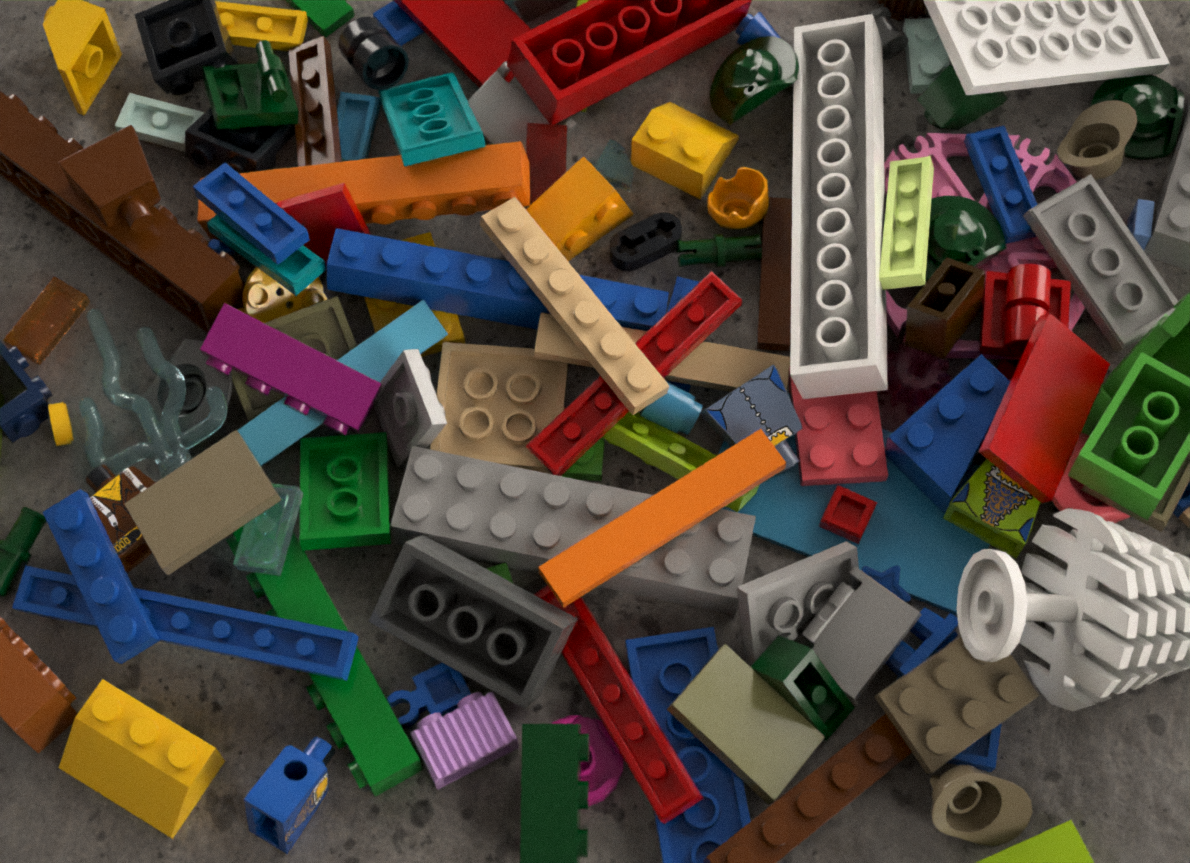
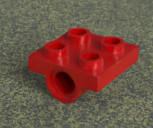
[978,264,1071,358]

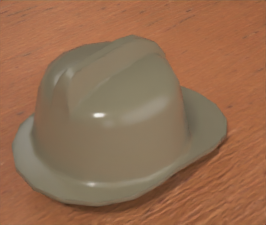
[1057,100,1138,181]
[930,765,1032,846]

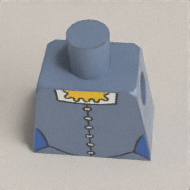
[700,364,802,475]

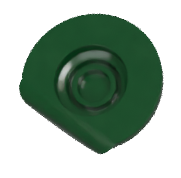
[710,36,799,125]
[1090,74,1184,160]
[925,196,1007,281]

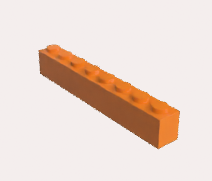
[197,141,530,242]

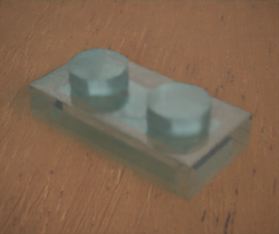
[233,483,304,576]

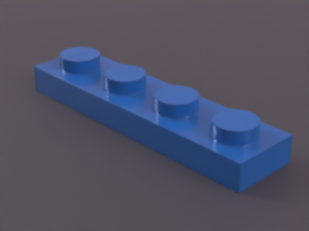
[43,489,160,664]

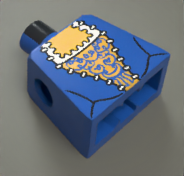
[244,737,336,854]

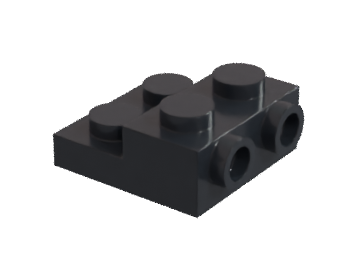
[134,0,238,95]
[185,107,295,173]

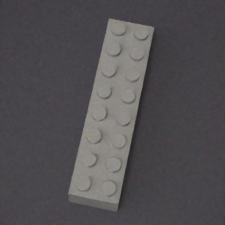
[390,446,756,615]

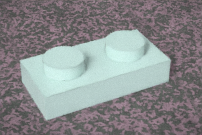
[903,18,949,94]
[115,93,204,152]

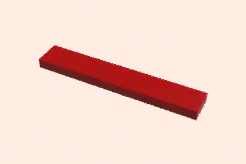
[526,271,742,476]
[533,585,704,824]

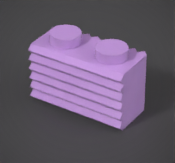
[410,692,519,790]

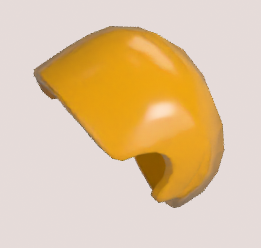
[707,167,769,229]

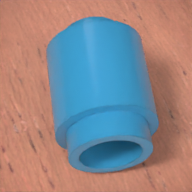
[640,381,703,435]

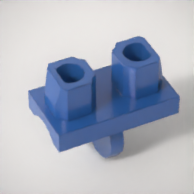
[885,608,958,680]

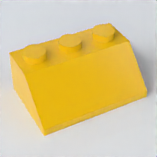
[59,679,225,839]

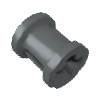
[867,7,909,60]

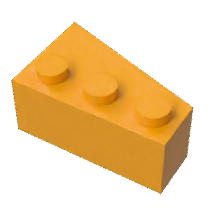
[526,156,634,261]

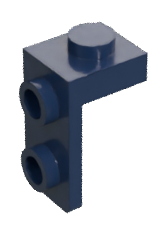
[0,340,53,443]

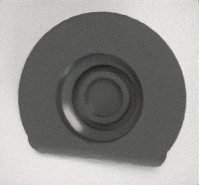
[135,338,232,443]

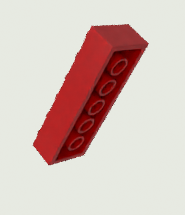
[507,0,752,126]

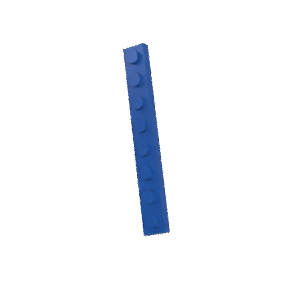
[12,565,359,681]

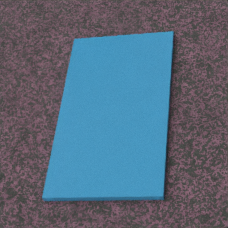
[718,393,990,615]

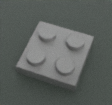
[373,349,447,468]

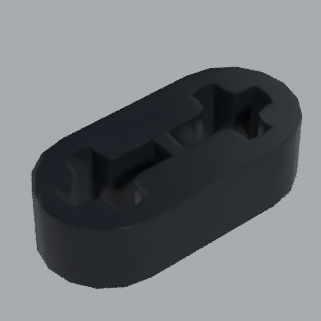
[610,212,682,271]

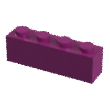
[200,303,381,436]

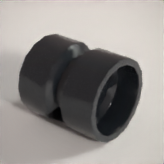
[339,16,409,90]

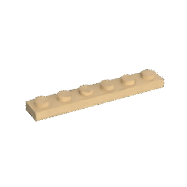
[480,197,669,415]

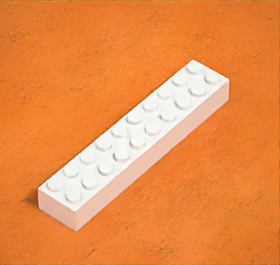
[790,14,888,399]

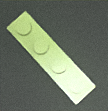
[879,156,934,290]

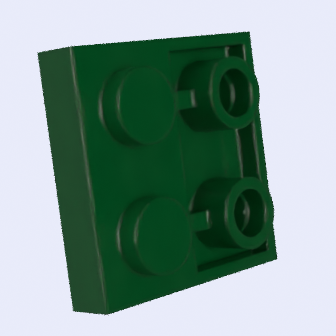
[203,40,299,129]

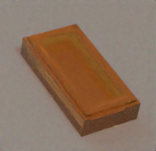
[3,277,90,366]

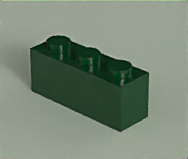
[520,723,590,863]

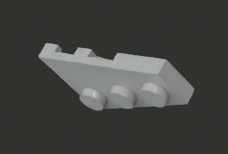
[737,541,860,667]

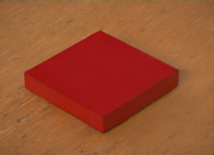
[275,183,371,272]

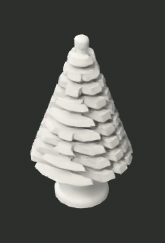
[956,508,1190,711]

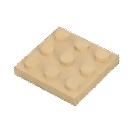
[430,342,569,474]

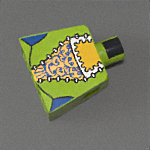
[943,459,1040,559]

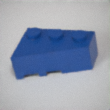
[885,354,1010,514]

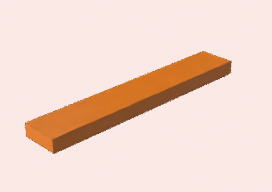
[538,429,787,608]

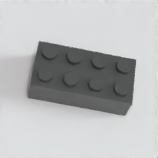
[369,535,578,708]

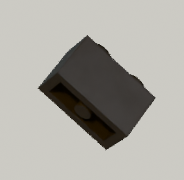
[905,257,985,359]

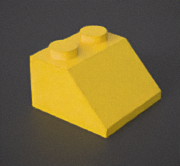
[42,0,122,116]
[631,102,739,200]

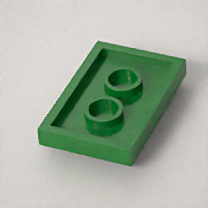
[299,432,391,551]

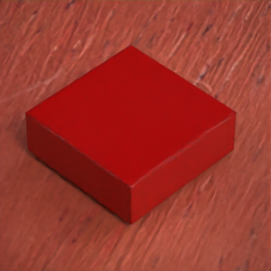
[819,485,878,544]

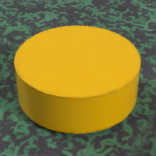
[48,402,74,446]

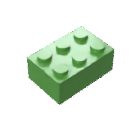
[1068,352,1190,520]

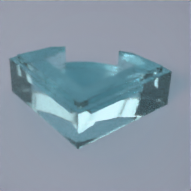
[595,139,633,192]

